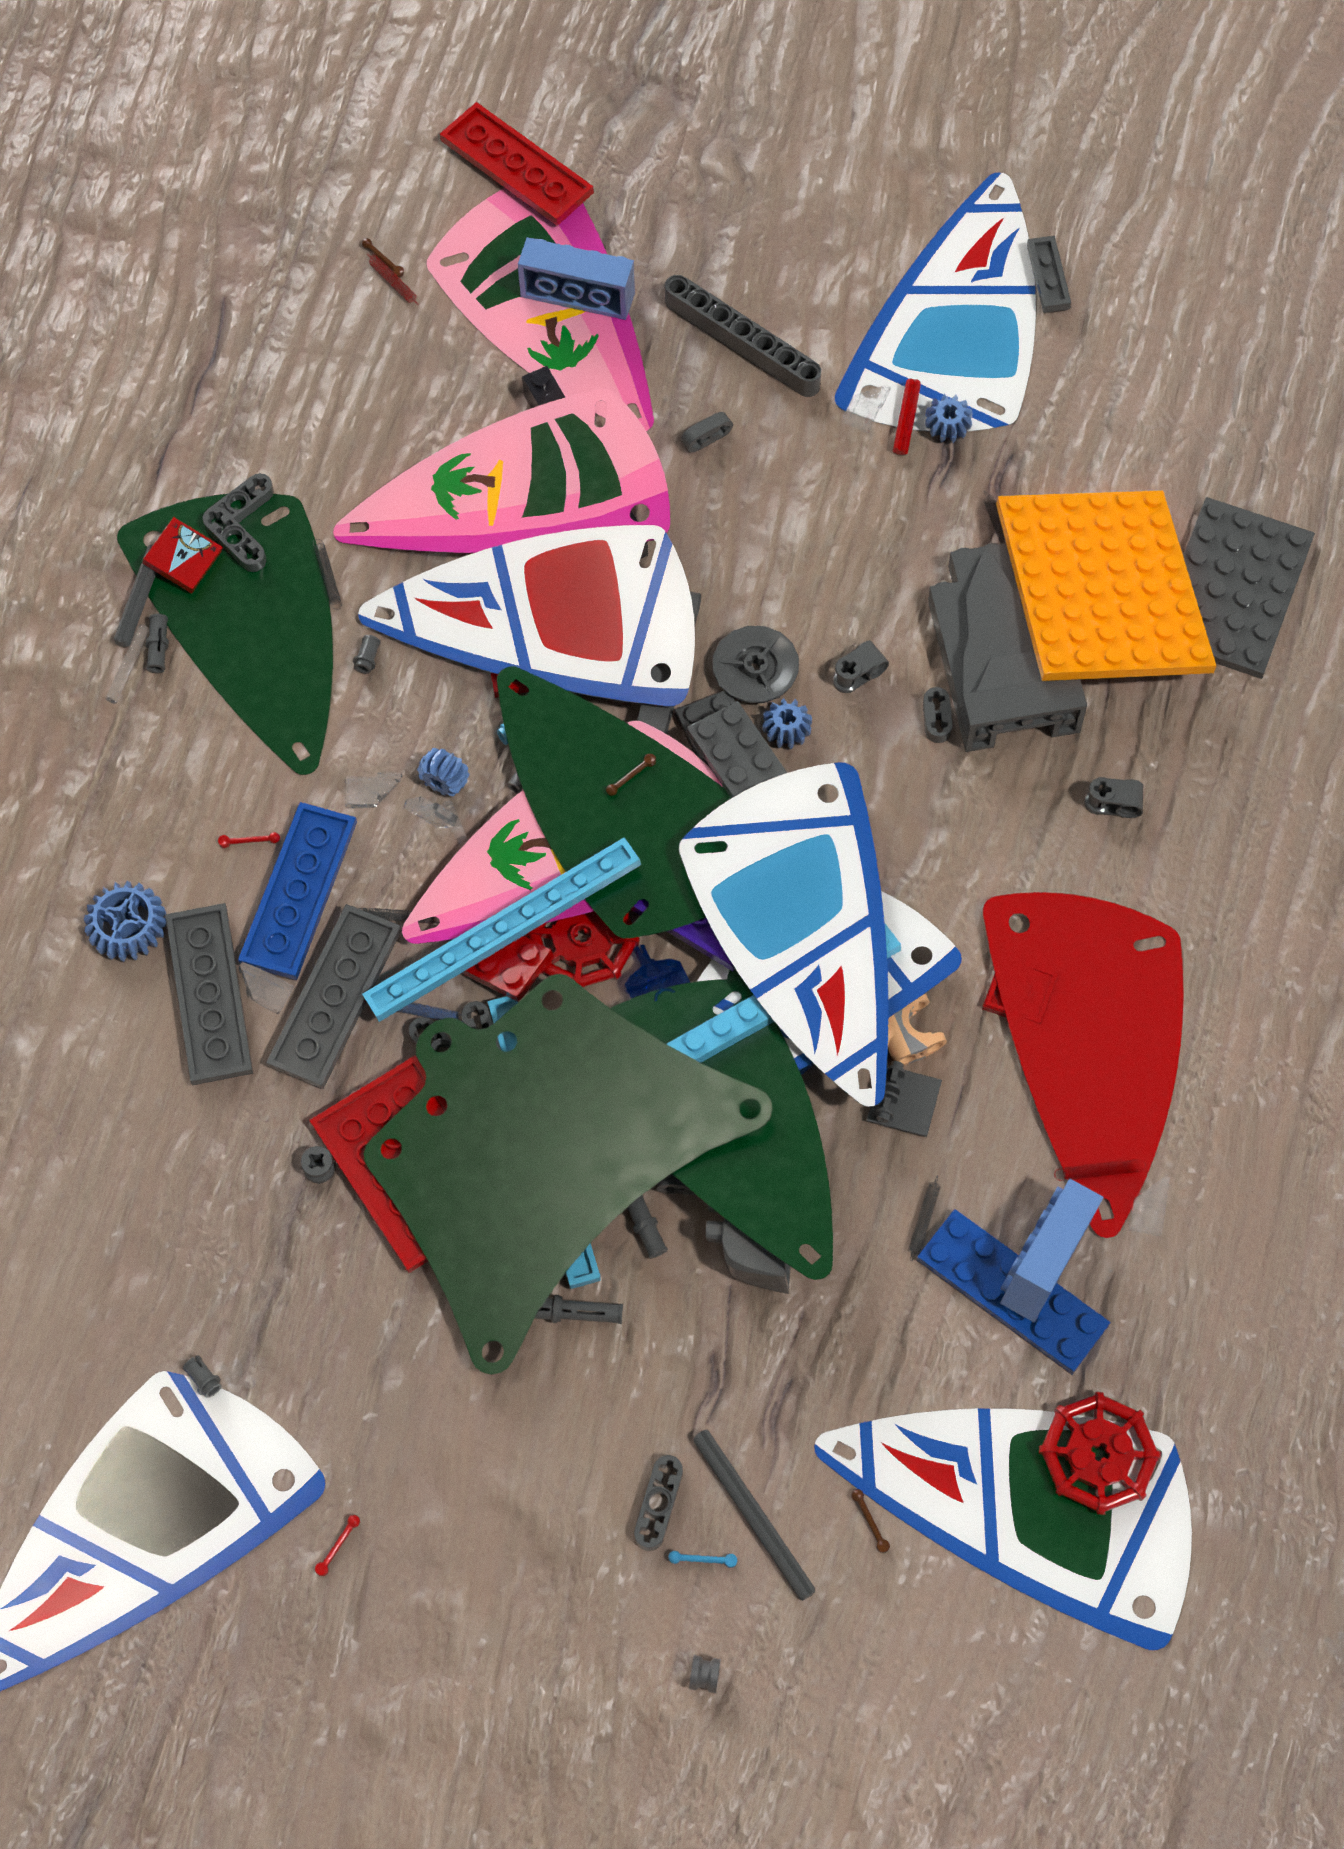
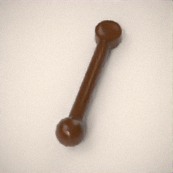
[362,238,404,278]
[606,754,656,796]
[851,1489,890,1553]

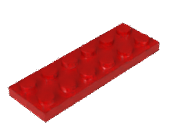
[440,102,594,226]

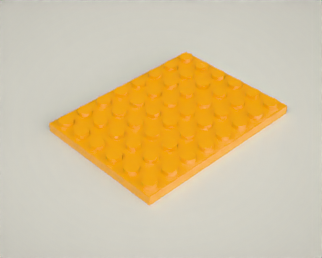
[996,490,1216,681]

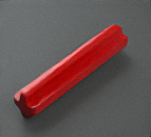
[893,378,921,456]

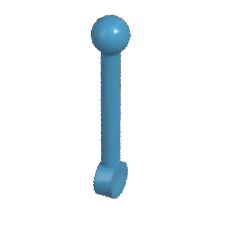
[668,1551,738,1568]

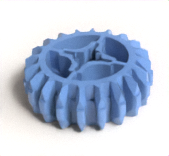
[84,881,167,962]

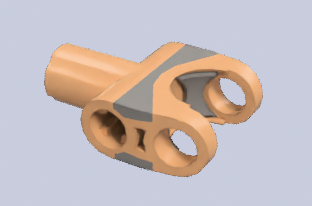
[888,993,947,1065]

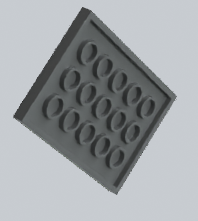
[1183,497,1315,679]

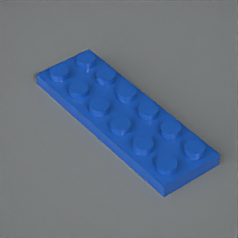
[238,802,357,980]
[917,1209,1111,1375]

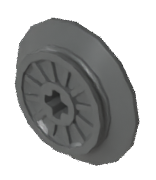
[713,626,799,703]

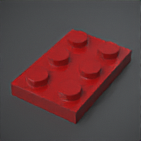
[462,936,554,1002]

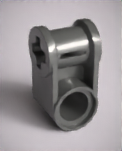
[833,640,889,693]
[1084,777,1143,818]

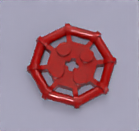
[526,911,640,987]
[1039,1392,1161,1515]

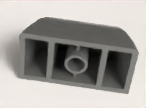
[706,1205,791,1294]

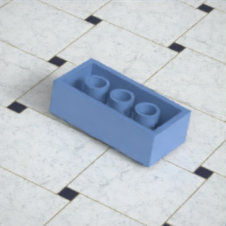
[518,237,635,320]
[1000,1178,1104,1322]

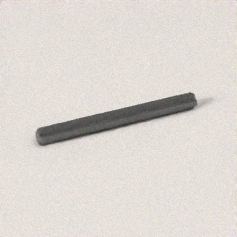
[694,1429,815,1601]

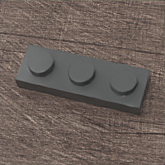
[1027,235,1071,313]

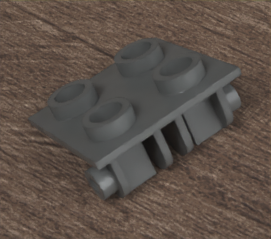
[867,1061,942,1137]

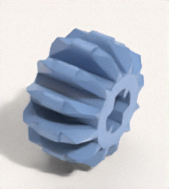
[925,393,973,443]
[762,698,812,749]
[417,748,470,796]

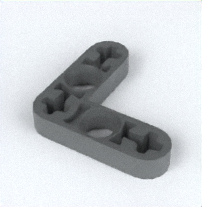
[203,473,274,572]

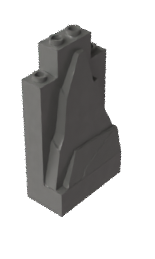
[928,543,1087,752]

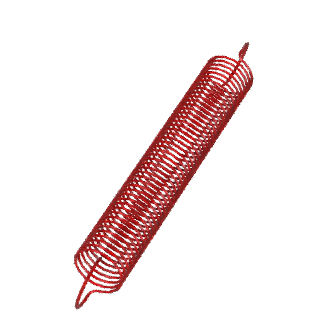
[367,254,419,305]
[1054,1159,1146,1181]

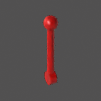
[218,832,280,848]
[315,1515,360,1576]

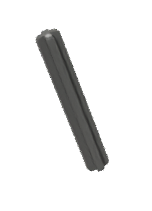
[114,545,156,647]

